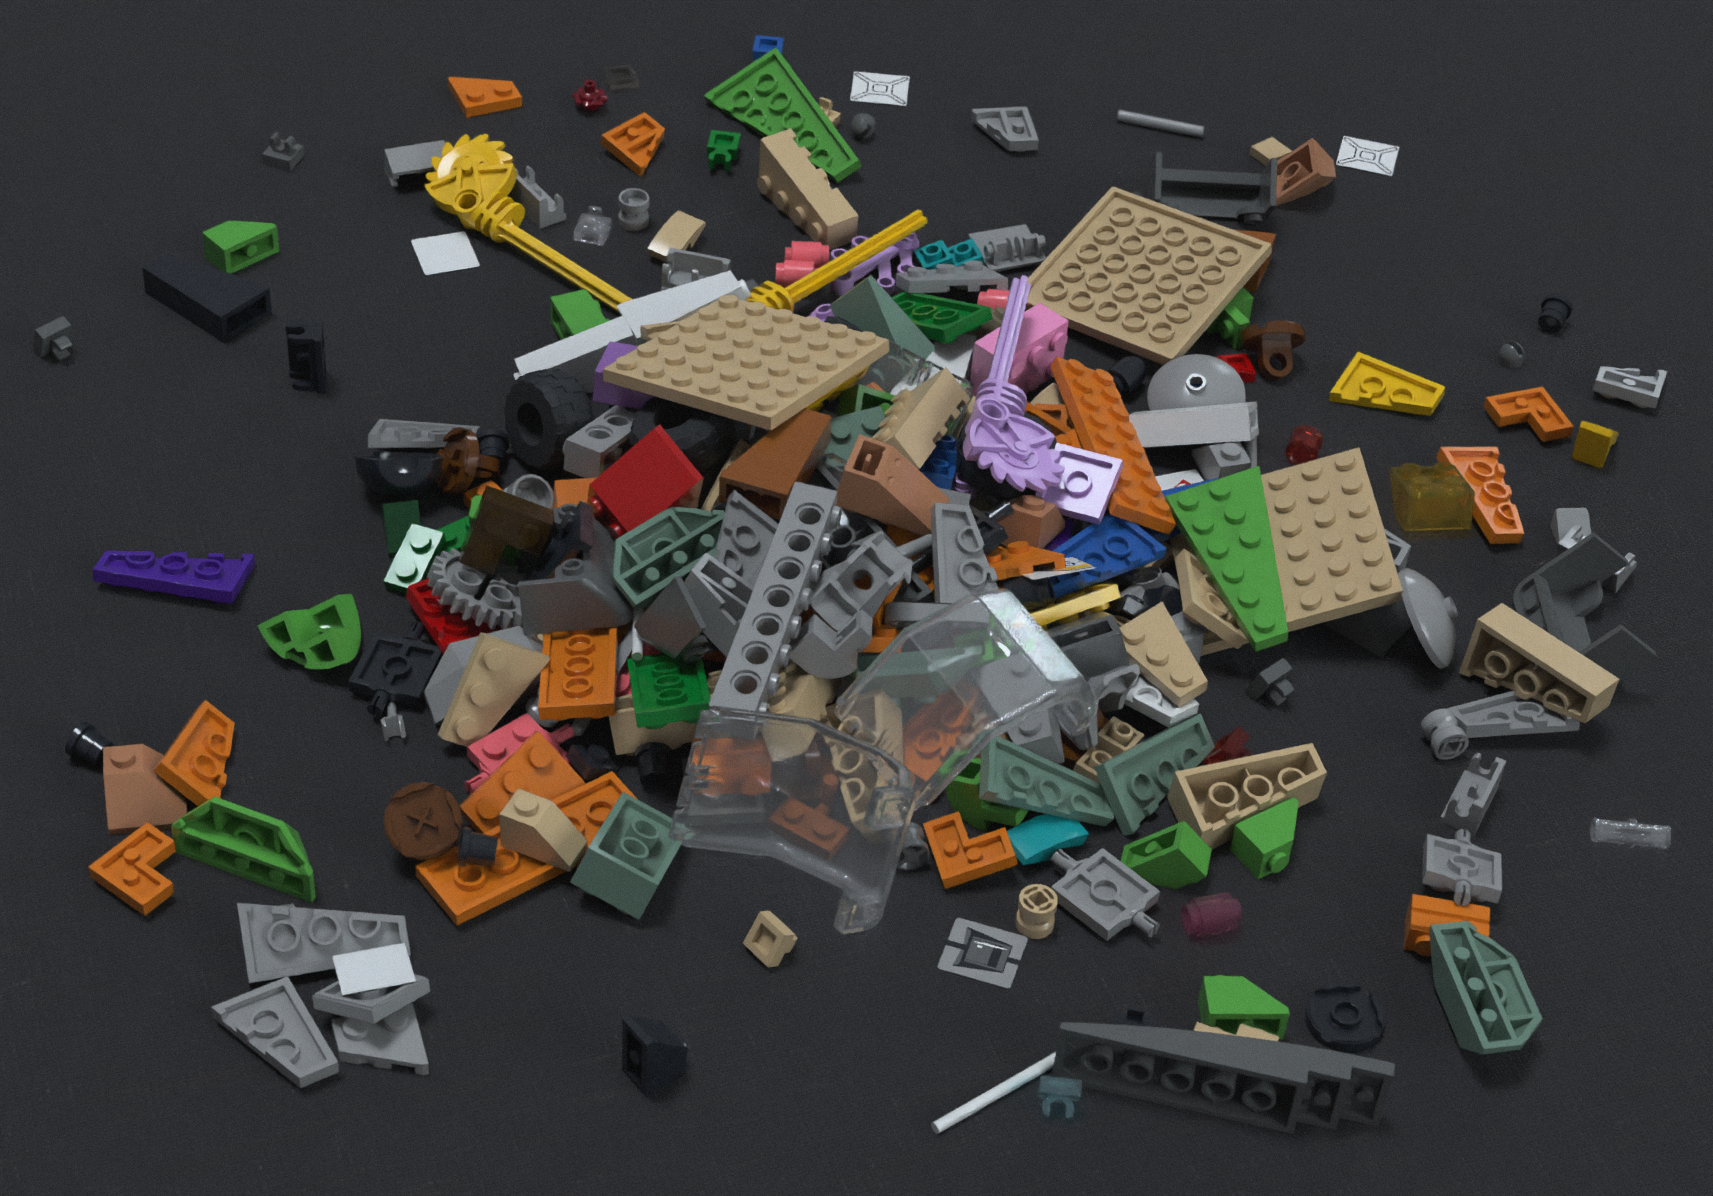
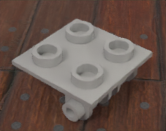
[968,224,1046,272]

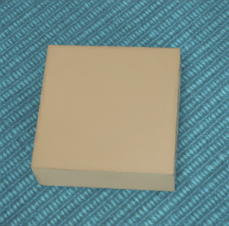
[1250,137,1292,166]

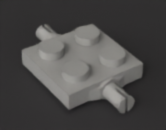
[1422,829,1502,906]
[1051,848,1160,941]

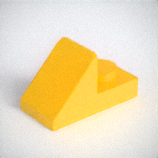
[1572,421,1619,468]

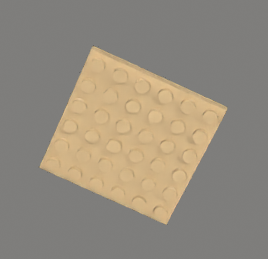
[1025,186,1272,365]
[603,295,889,430]
[1170,447,1403,656]

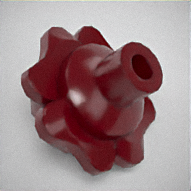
[572,80,608,111]

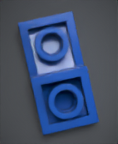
[919,434,957,490]

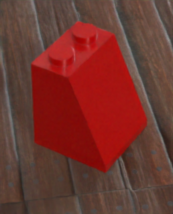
[587,425,703,540]

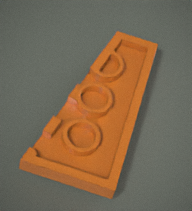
[1436,447,1525,544]

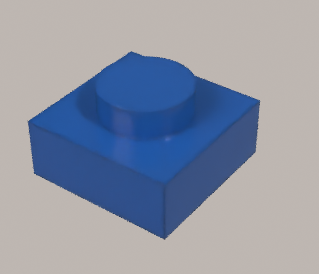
[752,35,784,61]

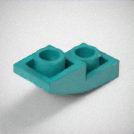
[914,238,985,270]
[1007,814,1089,865]

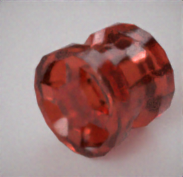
[1285,425,1323,465]

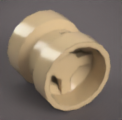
[1015,884,1058,939]

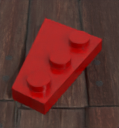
[406,579,503,654]

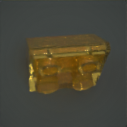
[1389,462,1475,531]

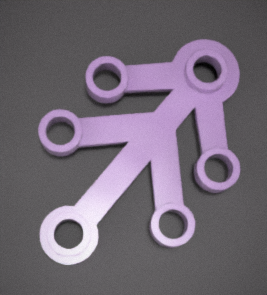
[829,232,919,296]

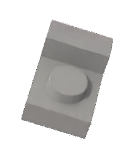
[788,610,873,679]

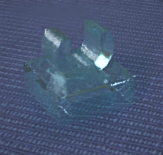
[1037,1075,1082,1120]

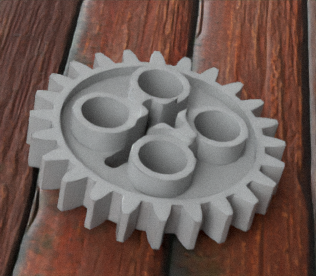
[427,548,526,630]

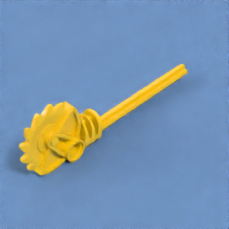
[424,134,633,313]
[747,210,927,313]

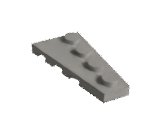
[237,903,411,983]

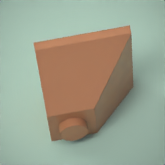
[1276,138,1336,206]
[999,495,1066,549]
[103,744,187,835]

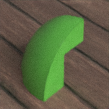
[257,594,361,670]

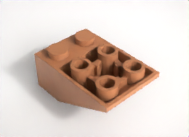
[837,434,949,537]

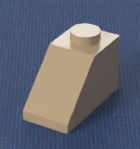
[500,788,588,872]

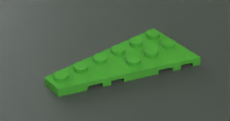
[704,47,862,183]
[1165,466,1288,652]

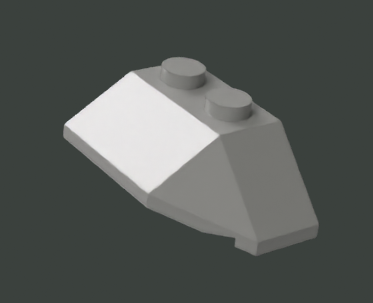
[424,626,543,726]

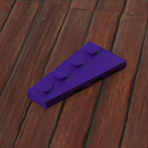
[93,550,255,604]

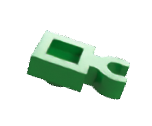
[707,130,741,171]

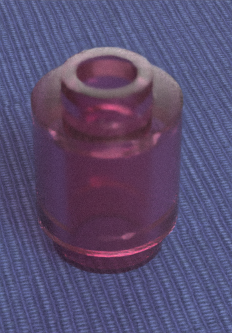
[1181,892,1242,937]

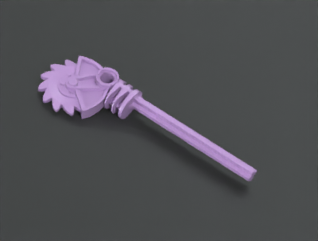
[963,275,1065,492]

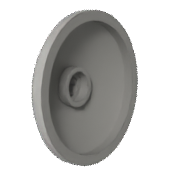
[1147,354,1246,411]
[1398,568,1458,669]

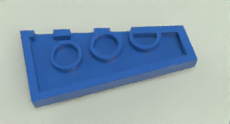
[1020,512,1167,599]

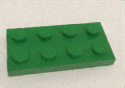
[891,291,993,344]
[627,653,711,730]

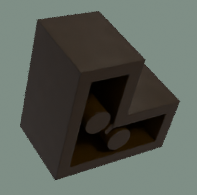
[459,485,554,575]

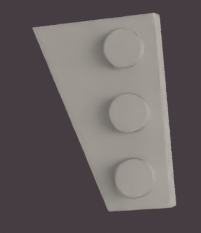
[1447,691,1580,738]

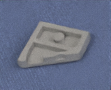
[971,107,1039,152]
[1592,366,1667,408]
[331,1003,429,1075]

